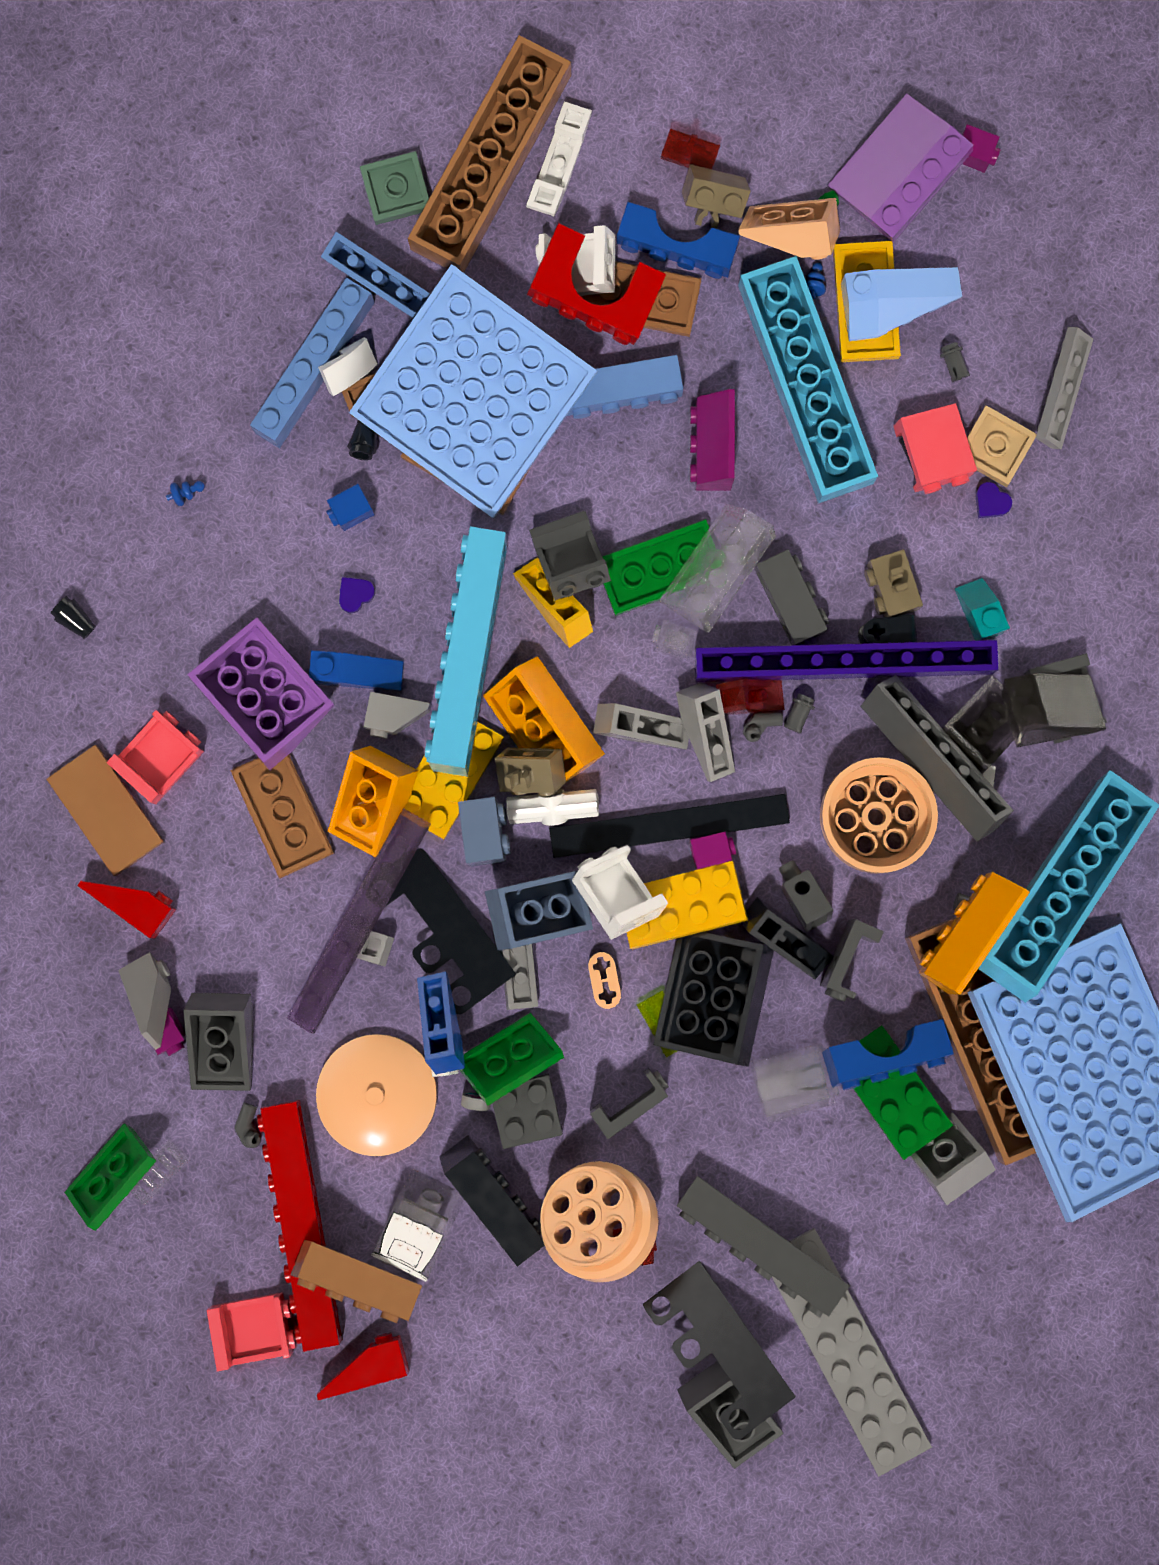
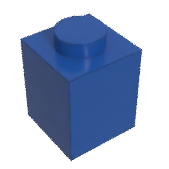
[326,484,375,531]

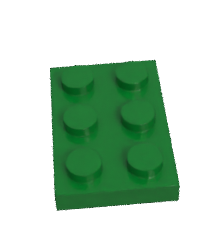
[460,1013,564,1106]
[64,1123,157,1231]

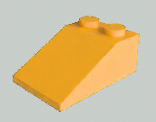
[328,745,418,857]

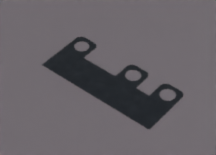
[365,848,517,1015]
[643,1261,796,1440]

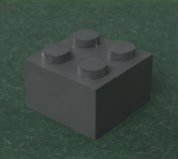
[492,1073,563,1149]

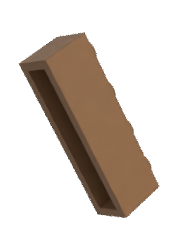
[291,1240,422,1323]

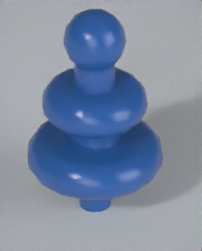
[806,262,826,299]
[166,481,205,506]

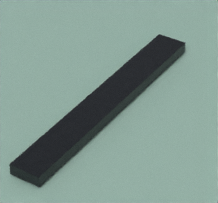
[549,794,790,858]

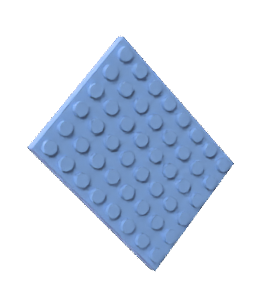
[967,924,1159,1222]

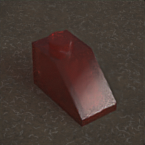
[716,679,785,715]

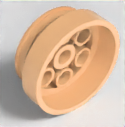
[820,757,938,874]
[540,1161,658,1282]

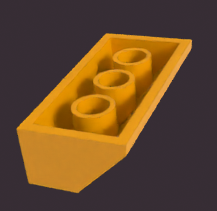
[483,656,605,782]
[919,872,1030,995]

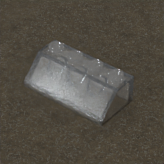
[659,504,776,633]

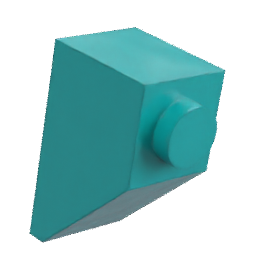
[955,578,1010,641]

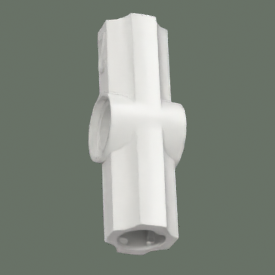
[506,788,599,826]

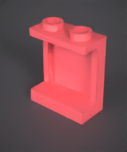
[893,403,977,494]
[106,710,204,804]
[207,1292,297,1371]

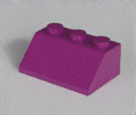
[690,389,735,491]

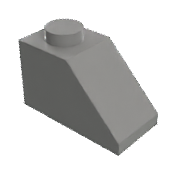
[363,692,431,739]

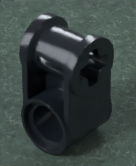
[858,615,917,644]

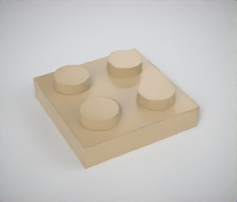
[967,406,1037,487]

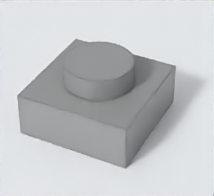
[355,929,394,967]

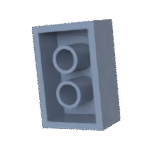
[458,797,511,867]
[485,871,593,950]

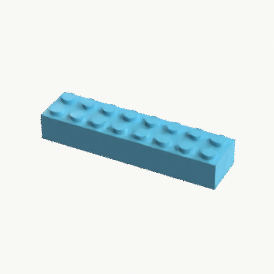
[738,256,878,503]
[425,526,507,777]
[978,770,1159,1003]

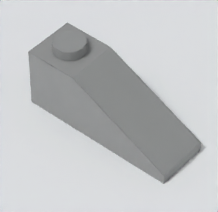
[676,683,735,782]
[593,703,689,750]
[118,952,171,1050]

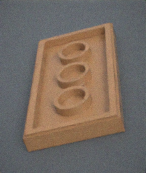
[581,261,702,337]
[46,745,164,876]
[230,755,334,879]

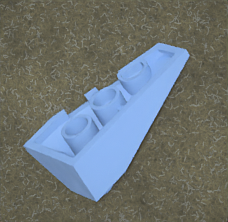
[841,267,962,342]

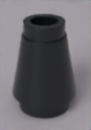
[347,420,376,460]
[51,596,96,639]

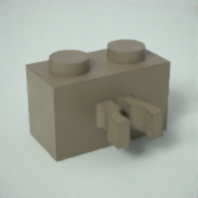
[682,165,750,229]
[864,549,923,617]
[495,747,566,796]

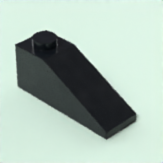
[741,897,834,980]

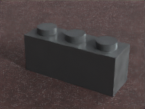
[754,549,829,646]

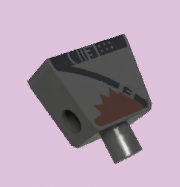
[779,860,833,933]

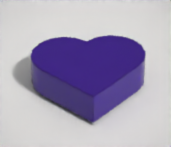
[975,482,1012,519]
[339,577,375,614]

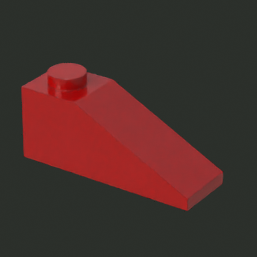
[77,881,177,939]
[317,1332,410,1401]

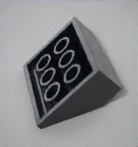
[653,932,774,1067]

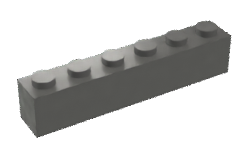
[860,675,1014,842]
[677,1176,850,1318]

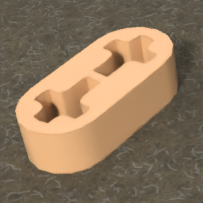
[588,952,621,1009]

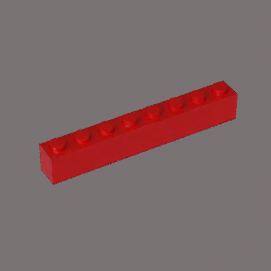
[257,1100,343,1352]

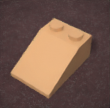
[739,198,840,260]

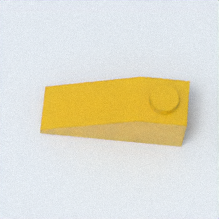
[513,558,593,648]

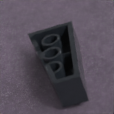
[439,1135,545,1267]

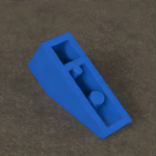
[309,650,404,691]
[417,971,465,1075]

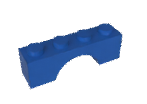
[617,202,740,279]
[822,1019,954,1090]

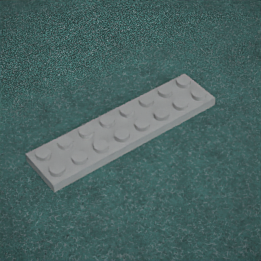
[772,1228,932,1477]

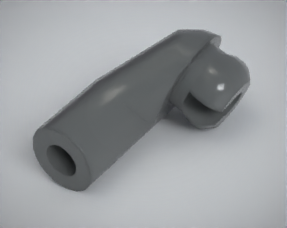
[743,711,783,742]
[234,1102,261,1148]

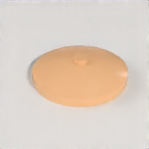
[316,1034,437,1156]

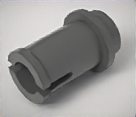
[940,342,970,382]
[784,694,815,734]

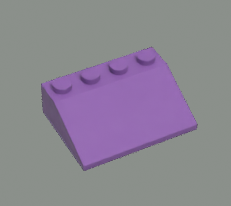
[827,94,974,243]
[188,617,334,771]

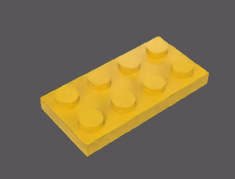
[833,241,901,362]
[401,721,504,840]
[626,861,748,950]

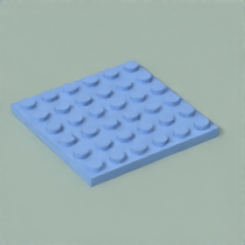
[349,264,598,518]

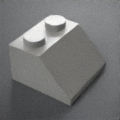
[910,1112,996,1205]

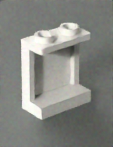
[536,225,615,296]
[572,845,668,940]

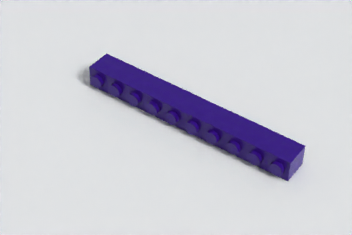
[694,640,999,682]

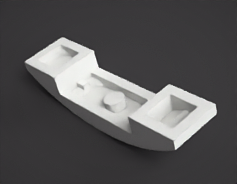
[526,101,592,216]

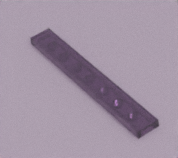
[287,808,431,1034]

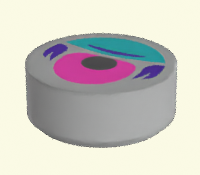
[461,1092,491,1111]

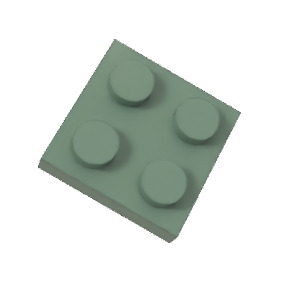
[360,151,429,225]

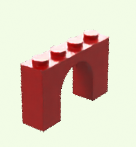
[527,223,666,345]

